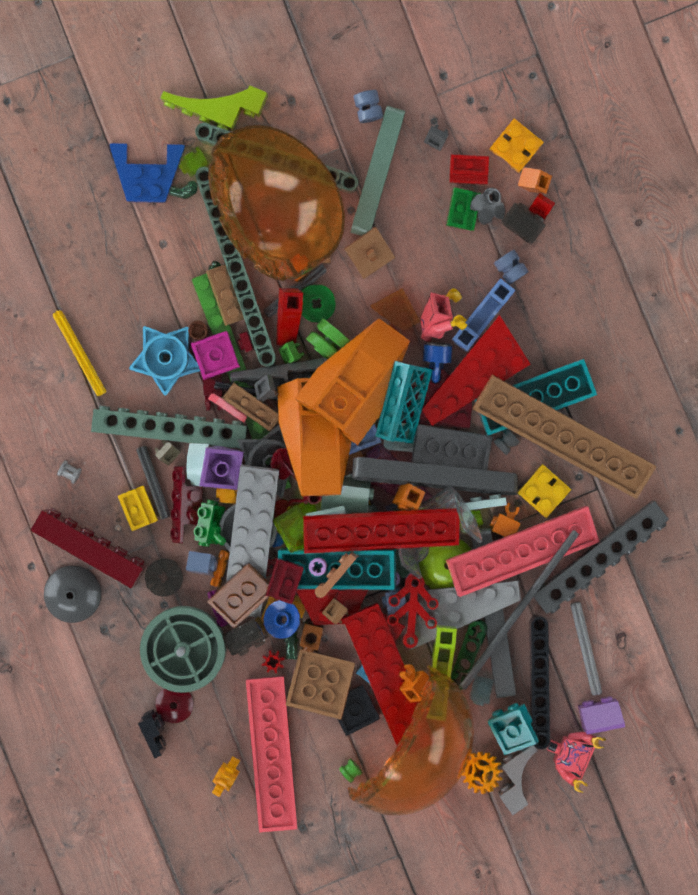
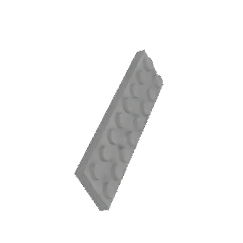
[226,464,280,618]

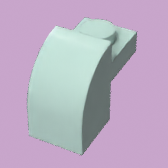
[187,443,209,486]

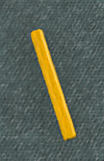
[53,310,106,396]

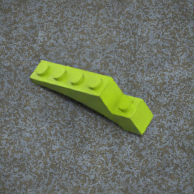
[160,85,268,131]
[427,625,457,720]

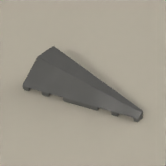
[230,358,327,391]

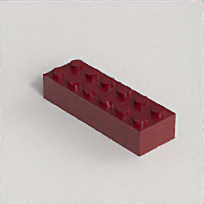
[30,508,147,589]

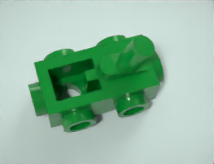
[194,499,226,547]

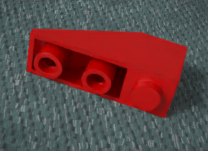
[276,288,303,345]

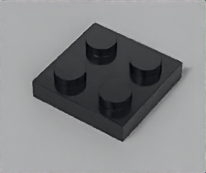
[337,684,380,736]

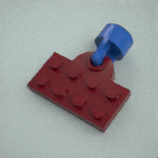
[401,342,472,428]

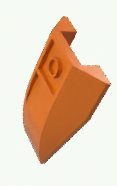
[295,318,410,446]
[277,378,352,496]

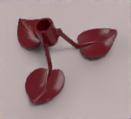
[271,448,322,533]

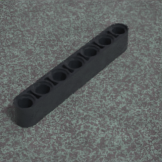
[529,615,550,750]

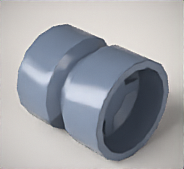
[353,90,383,123]
[494,249,529,285]

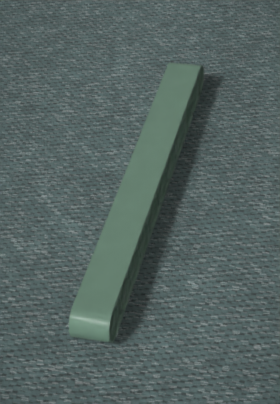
[195,167,276,367]

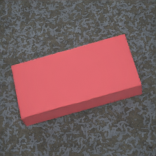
[208,393,247,423]

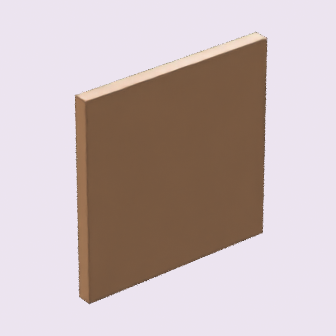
[344,227,395,279]

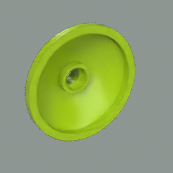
[418,539,471,589]

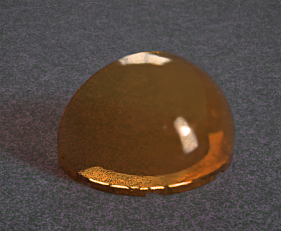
[209,125,345,281]
[348,665,474,816]

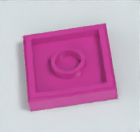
[191,331,240,380]

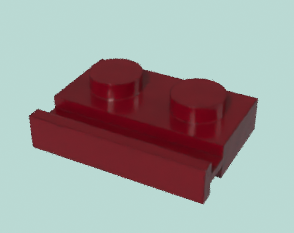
[265,558,304,604]

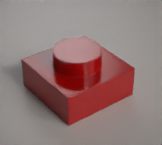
[528,193,555,220]

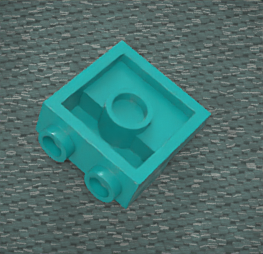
[487,703,539,755]

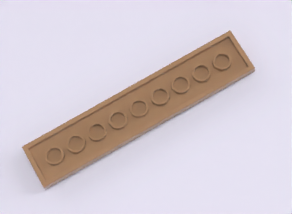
[472,375,657,499]

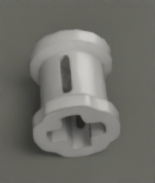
[57,460,82,484]

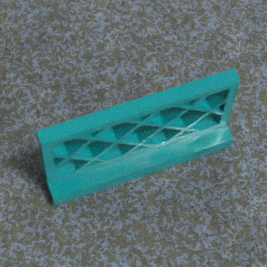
[375,361,433,444]

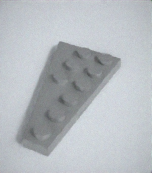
[405,580,521,650]

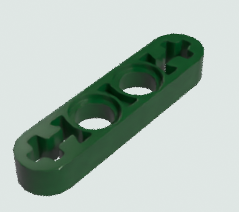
[450,620,488,691]

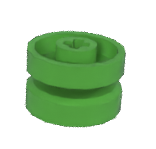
[306,319,350,359]

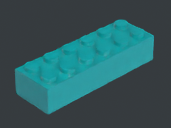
[474,359,597,436]
[278,547,396,590]

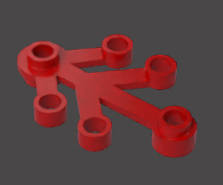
[387,573,439,648]

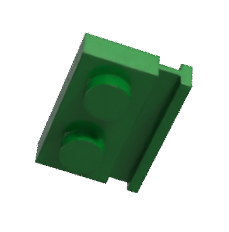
[446,187,481,231]

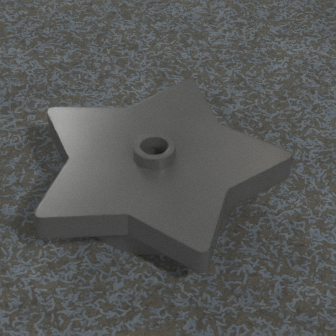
[237,425,288,498]

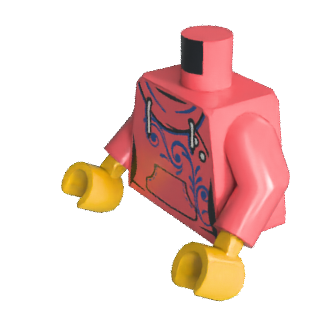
[420,288,467,342]
[546,731,606,793]

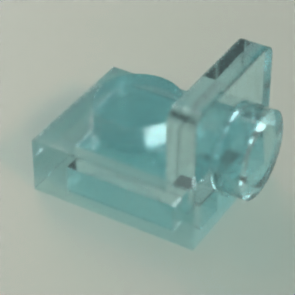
[469,675,494,706]

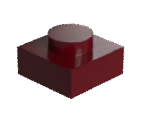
[238,332,254,353]

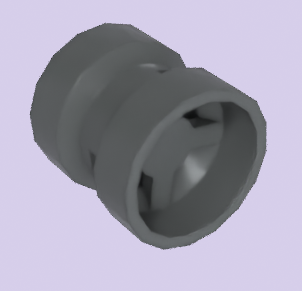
[493,429,520,455]

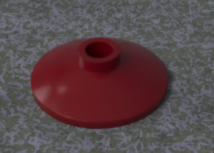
[155,689,194,723]

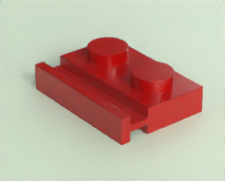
[449,154,489,185]

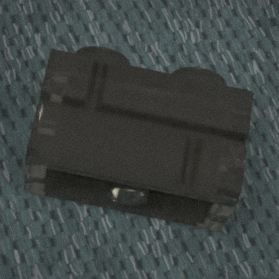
[501,203,546,245]
[222,616,269,656]

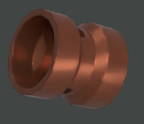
[188,321,209,341]

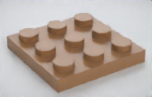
[286,649,356,720]

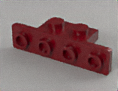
[170,466,202,544]

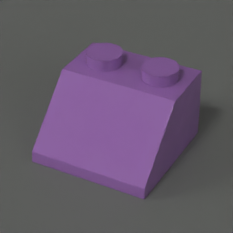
[578,696,625,735]

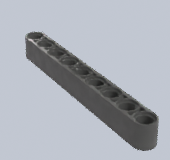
[352,457,518,495]
[471,527,516,698]

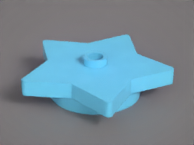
[129,326,200,396]

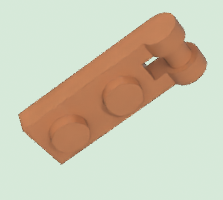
[315,551,358,598]

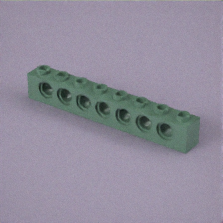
[91,406,248,448]

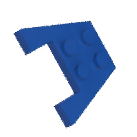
[110,143,185,203]

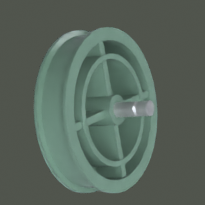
[140,606,226,692]

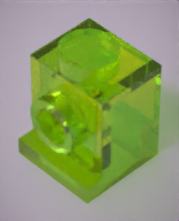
[178,147,210,177]

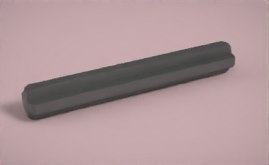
[263,264,327,318]
[136,446,170,519]

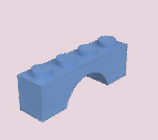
[451,278,515,352]

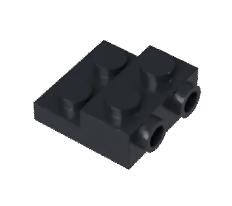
[138,709,167,759]

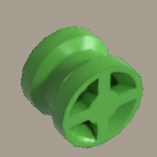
[339,758,363,783]

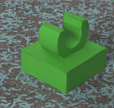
[279,341,304,364]

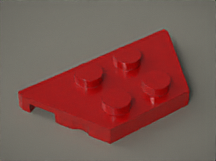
[297,589,368,625]

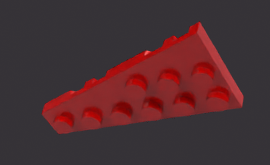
[422,315,531,426]

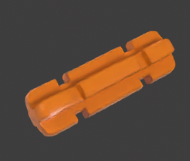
[210,550,230,587]

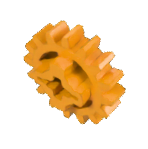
[461,751,503,794]
[212,756,240,797]

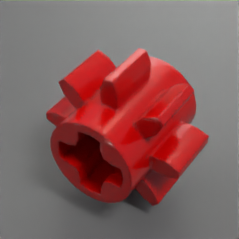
[261,649,285,673]

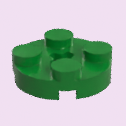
[302,285,336,323]

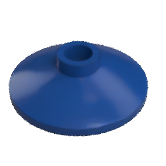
[264,600,300,639]

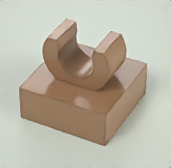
[322,598,349,625]

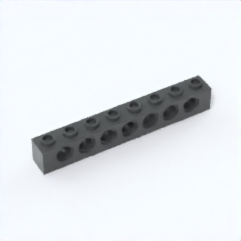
[534,501,669,614]

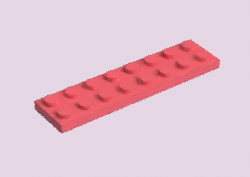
[446,506,600,597]
[246,676,298,833]

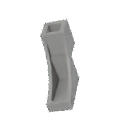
[498,745,538,815]

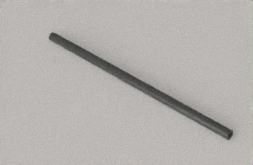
[459,530,579,690]

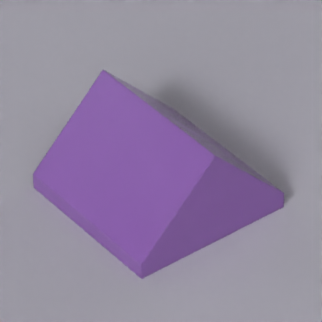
[199,446,244,490]

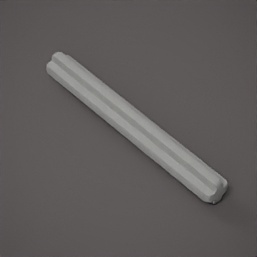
[570,602,602,695]

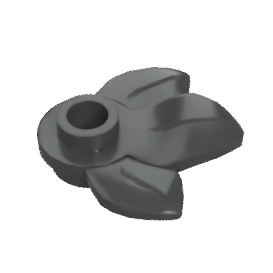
[470,188,505,225]

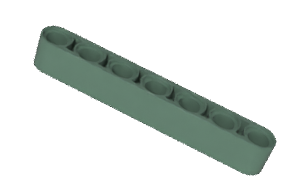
[350,106,406,236]

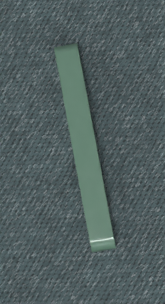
[195,123,358,193]

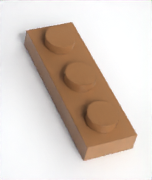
[206,265,244,326]
[223,383,279,431]

